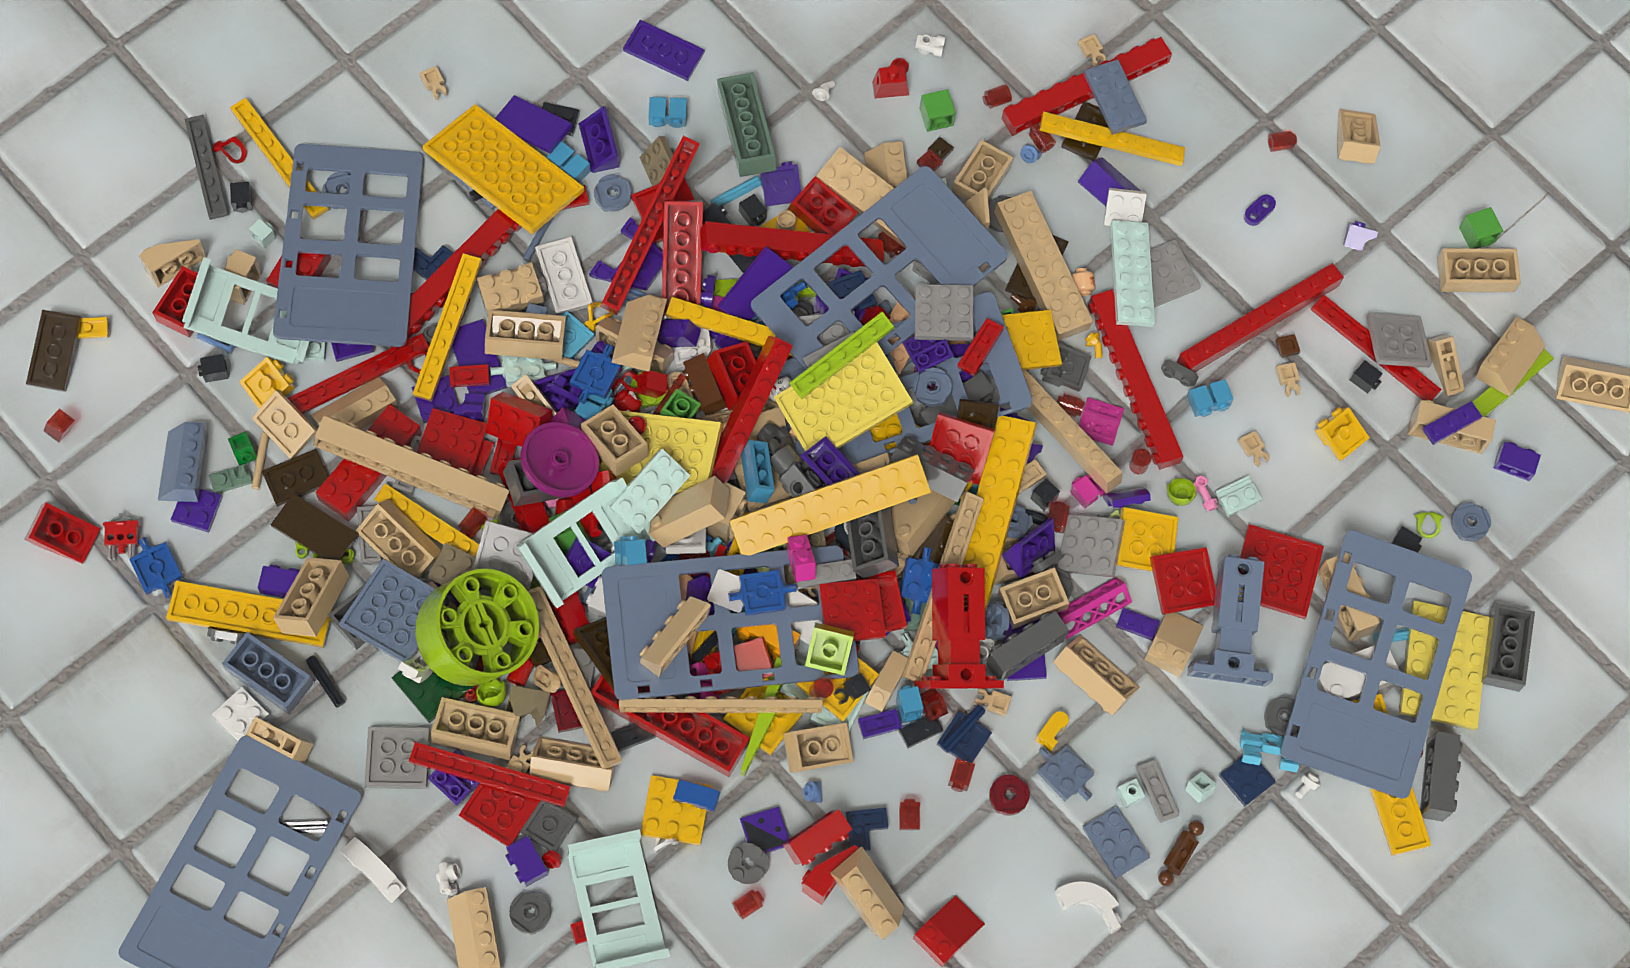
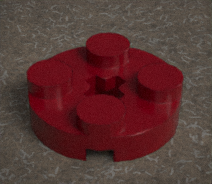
[989,775,1030,816]

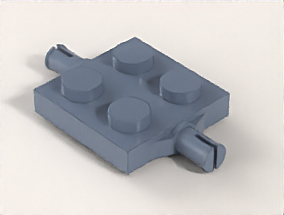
[1037,745,1094,801]

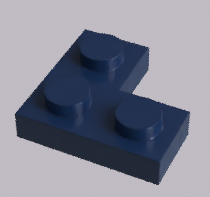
[413,245,453,280]
[826,270,877,312]
[846,808,888,851]

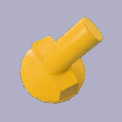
[1085,332,1103,358]

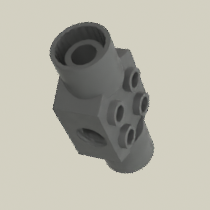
[770,445,827,497]

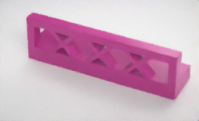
[1057,577,1132,640]

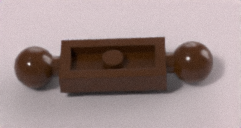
[1158,820,1204,886]

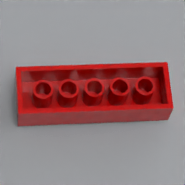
[661,199,703,316]
[315,404,422,522]

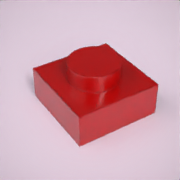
[570,920,587,945]

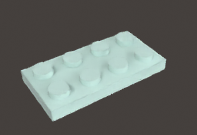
[609,449,690,534]

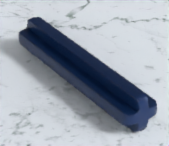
[940,704,986,753]

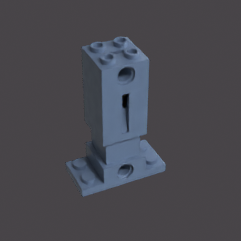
[1187,554,1273,687]

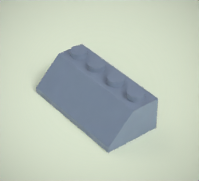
[158,422,208,502]

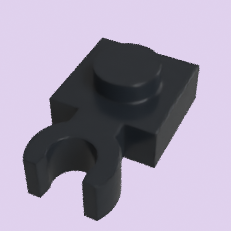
[833,673,871,705]

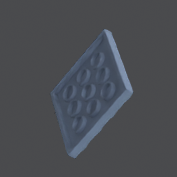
[339,559,451,662]

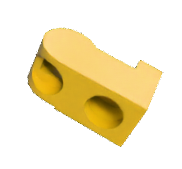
[1035,711,1069,752]

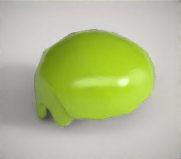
[1167,478,1197,506]
[476,679,507,707]

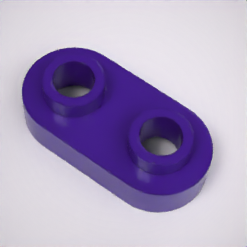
[1244,194,1276,226]
[701,275,716,308]

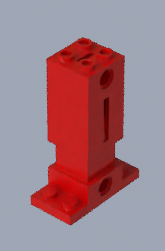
[914,564,1004,689]

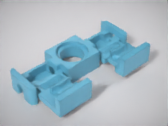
[1240,729,1299,772]

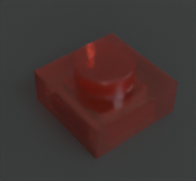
[916,149,943,172]

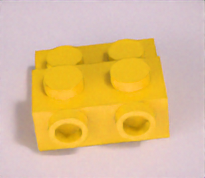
[239,357,295,409]
[1314,407,1370,461]

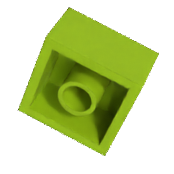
[805,623,854,675]

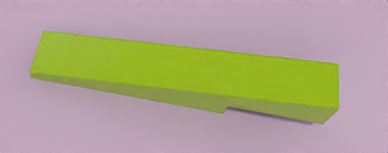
[1473,349,1554,417]
[740,657,783,777]

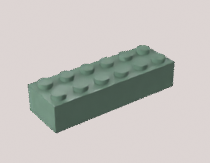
[717,72,776,177]

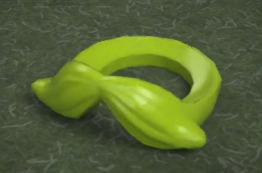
[1414,512,1444,539]

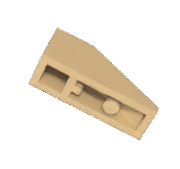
[1427,335,1465,396]
[511,374,558,419]
[864,650,908,712]
[246,717,314,762]

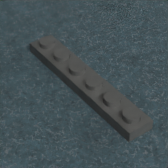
[184,115,228,220]

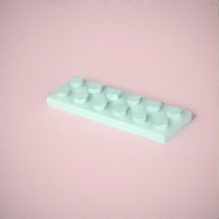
[1110,220,1155,327]

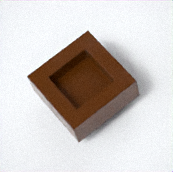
[1275,334,1300,358]

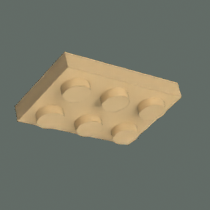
[252,390,317,459]

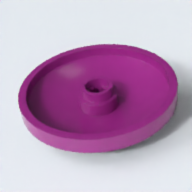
[520,422,599,497]

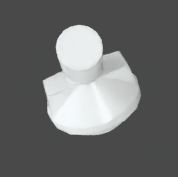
[812,81,835,101]
[1296,772,1321,799]

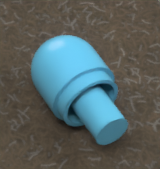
[699,537,723,558]

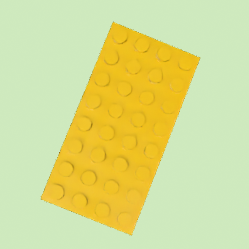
[423,104,584,235]

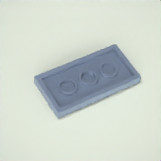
[1084,60,1147,135]

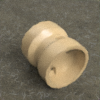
[776,211,796,230]

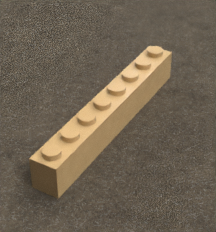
[1022,370,1123,493]

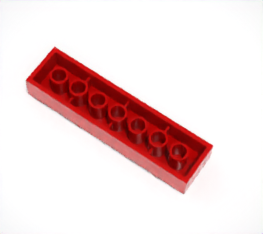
[591,674,750,777]

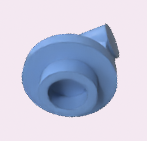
[1020,144,1042,163]
[803,781,822,803]

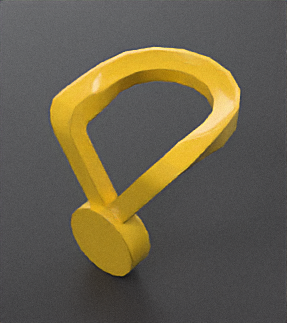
[584,302,614,332]

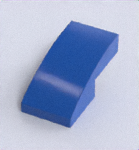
[673,780,721,812]

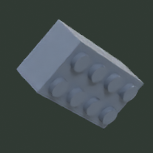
[222,632,314,714]

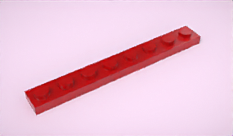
[1311,295,1442,401]
[287,333,429,414]
[409,742,571,807]

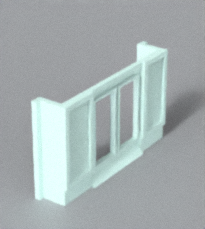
[182,257,310,366]
[516,478,655,608]
[567,829,670,968]

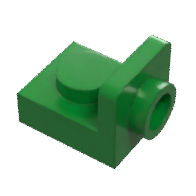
[228,431,257,466]

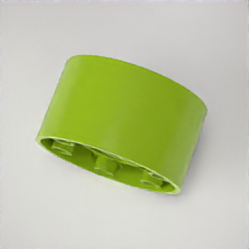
[415,569,539,686]

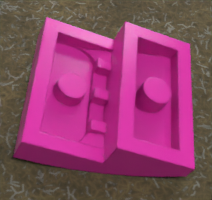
[1079,397,1124,446]

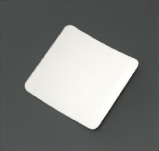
[707,569,743,613]

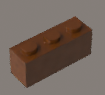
[682,353,727,416]

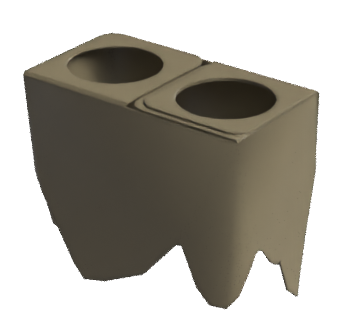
[505,685,550,727]

